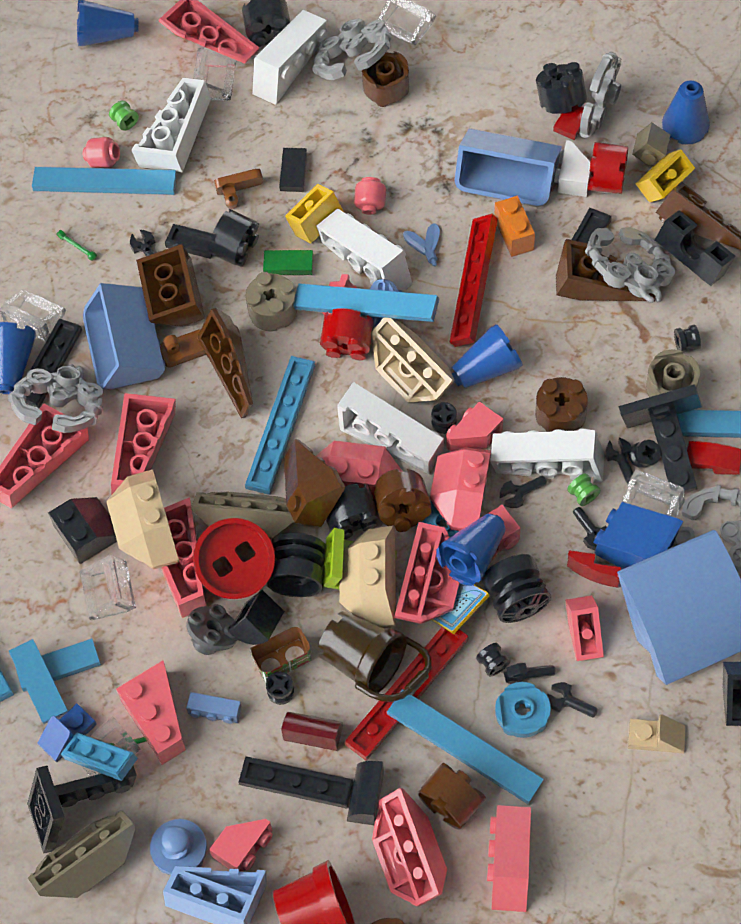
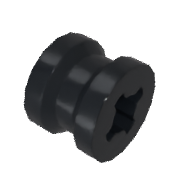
[674,324,701,353]
[431,402,457,434]
[629,439,661,468]
[476,642,510,677]
[266,672,294,705]

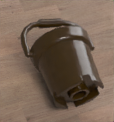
[318,610,432,702]

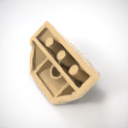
[371,318,454,403]
[106,469,179,570]
[339,526,396,628]

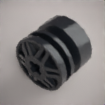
[267,533,326,597]
[482,554,551,623]

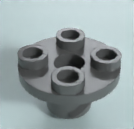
[186,604,237,655]

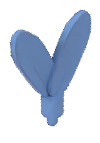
[403,223,440,266]

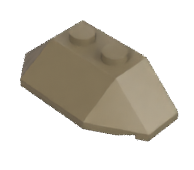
[191,491,294,540]
[28,811,136,898]

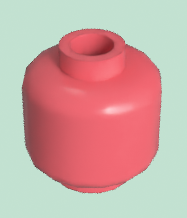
[83,137,120,168]
[354,177,386,215]

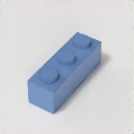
[186,692,242,724]

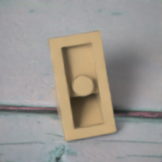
[628,714,685,754]

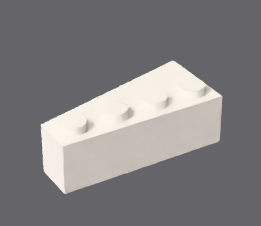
[252,10,328,105]
[131,78,211,173]
[317,208,413,292]
[337,382,444,474]
[490,429,605,483]

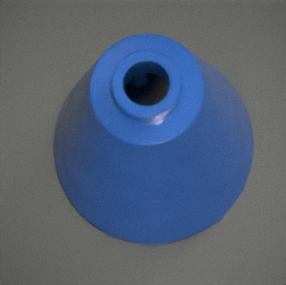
[77,0,139,46]
[662,80,710,145]
[0,322,36,394]
[451,325,523,388]
[436,514,506,586]

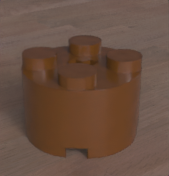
[362,51,409,107]
[535,377,588,432]
[374,469,431,532]
[418,763,486,830]

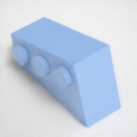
[163,866,267,924]

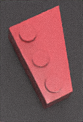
[116,660,186,765]
[487,805,531,912]

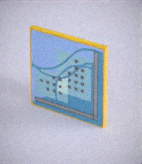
[432,583,490,634]

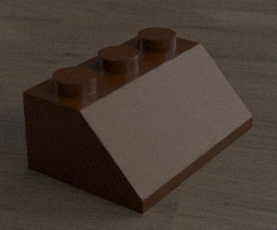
[136,244,205,327]

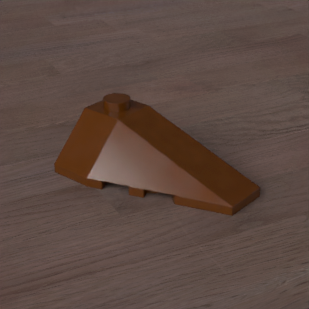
[655,182,741,250]
[556,239,656,301]
[197,308,253,419]
[284,439,346,527]

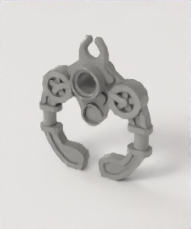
[312,18,392,80]
[580,52,622,138]
[585,227,675,303]
[8,364,103,433]
[675,485,741,573]

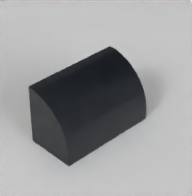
[228,590,285,645]
[347,761,384,826]

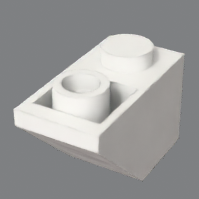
[554,140,591,197]

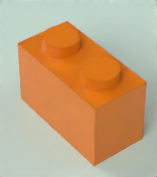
[494,196,535,257]

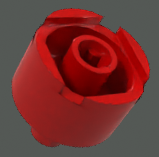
[588,142,628,194]
[320,308,374,360]

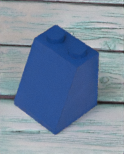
[593,502,683,569]

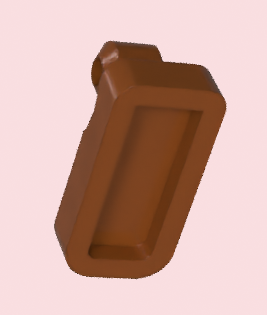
[214,169,263,209]
[160,329,207,368]

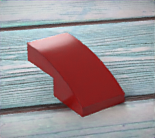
[553,103,587,140]
[687,441,741,475]
[567,550,621,588]

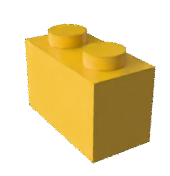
[635,149,695,203]
[285,184,344,244]

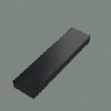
[25,318,82,409]
[238,756,353,809]

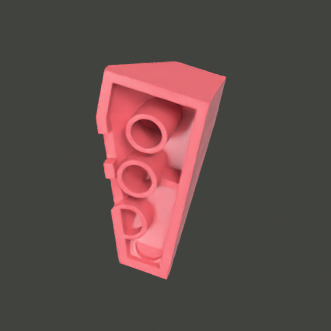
[159,0,259,64]

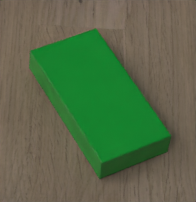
[263,250,313,275]

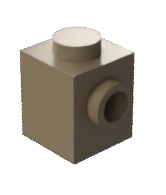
[632,122,670,167]

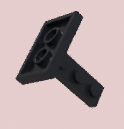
[618,384,702,496]
[27,765,137,854]

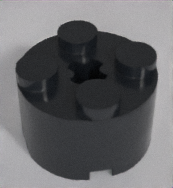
[242,0,290,47]
[536,62,587,114]
[208,209,259,267]
[326,484,379,540]

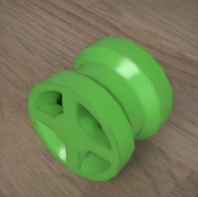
[109,100,139,131]
[567,473,601,506]

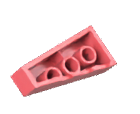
[111,393,176,495]
[0,404,89,508]
[161,497,207,618]

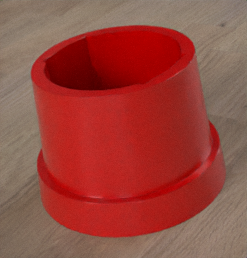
[193,518,275,599]
[273,860,355,924]

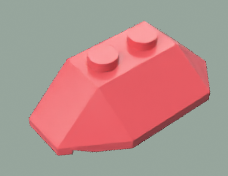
[316,441,403,499]
[430,447,491,531]
[394,522,460,624]
[372,788,447,906]

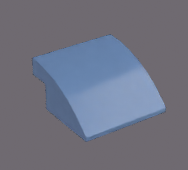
[617,530,741,685]

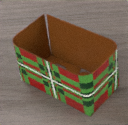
[249,627,312,683]

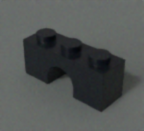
[655,210,736,286]

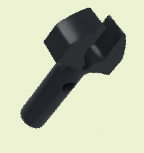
[130,230,156,256]
[605,437,636,484]
[500,475,547,508]
[573,507,607,550]
[503,663,556,684]
[547,682,598,718]

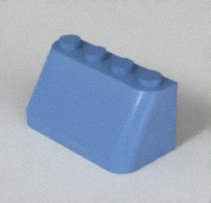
[455,128,562,206]
[83,283,165,390]

